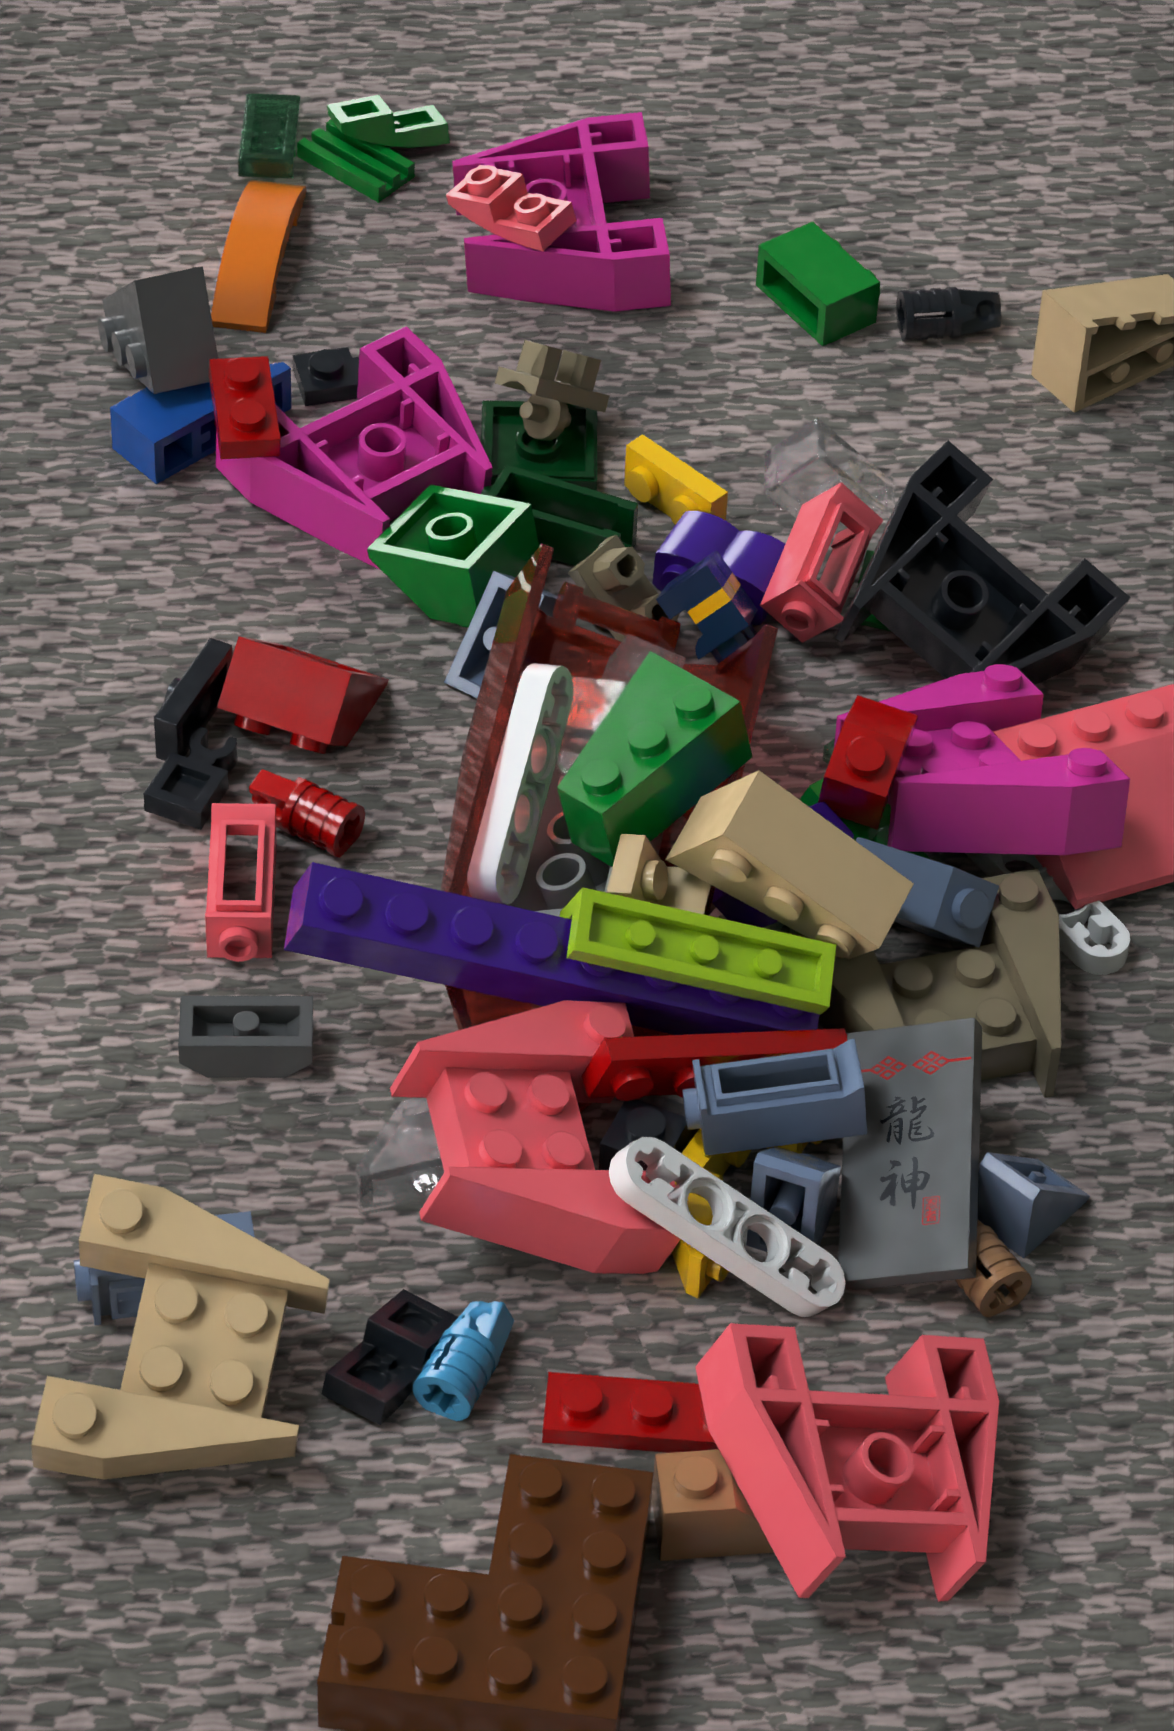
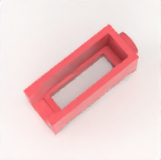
[760,482,883,643]
[205,803,277,962]

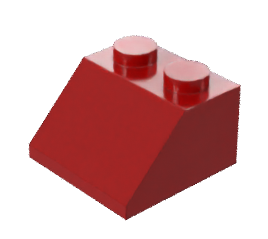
[217,636,389,754]

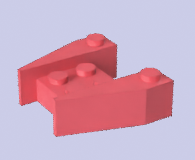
[390,1000,681,1274]
[695,1323,999,1602]

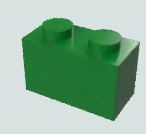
[756,221,880,346]

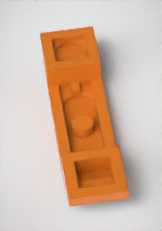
[211,180,306,333]

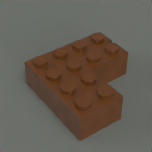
[317,1454,654,1731]

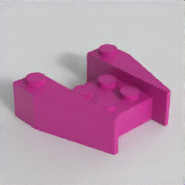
[452,112,671,312]
[216,326,493,570]
[834,664,1130,855]

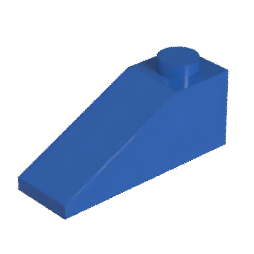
[110,362,292,484]

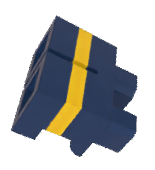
[656,550,766,679]

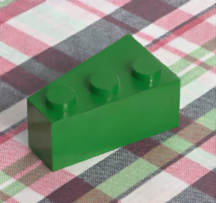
[557,651,753,867]

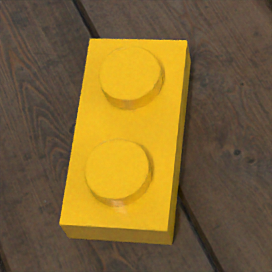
[624,434,728,525]

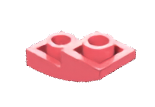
[446,165,576,251]

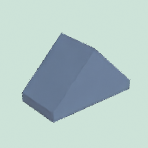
[977,1152,1090,1258]

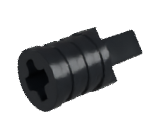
[896,287,1001,341]

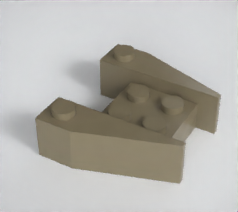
[789,868,1061,1098]

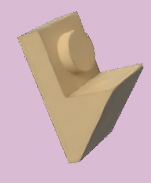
[606,834,711,914]

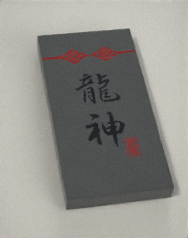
[838,1018,982,1290]

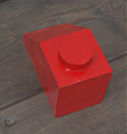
[818,695,918,830]

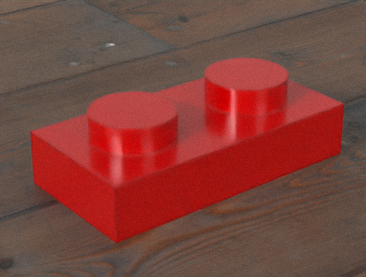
[209,356,281,459]

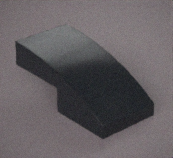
[321,1289,458,1425]

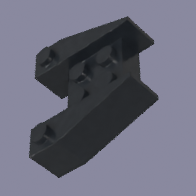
[835,440,1131,685]

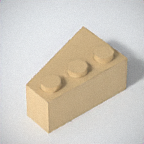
[1031,274,1174,413]
[665,770,914,960]

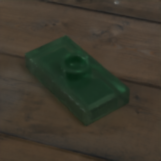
[238,93,301,179]

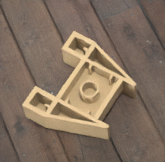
[31,1174,330,1480]

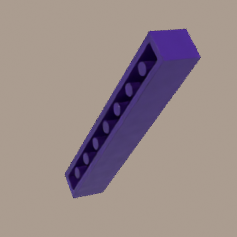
[284,862,819,1035]

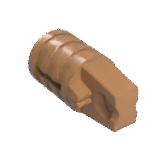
[955,1219,1032,1317]

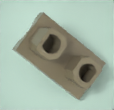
[495,339,610,441]
[567,535,680,659]

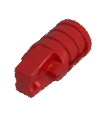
[249,769,365,858]

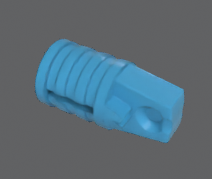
[413,1301,514,1421]

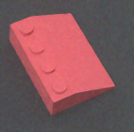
[993,684,1174,910]

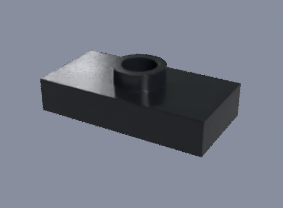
[154,638,233,761]

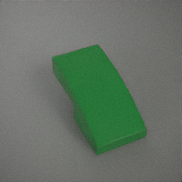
[327,95,450,147]

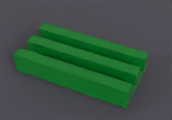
[297,119,415,203]

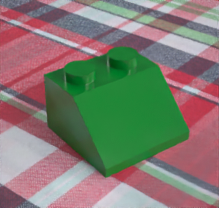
[367,484,543,628]

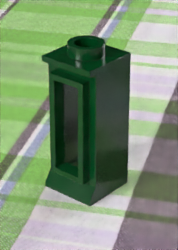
[481,464,638,566]

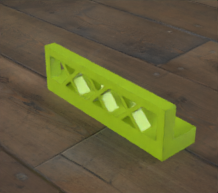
[559,887,837,1015]

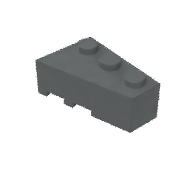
[98,266,218,394]

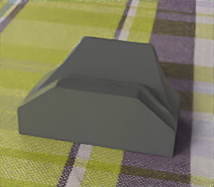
[178,996,313,1078]

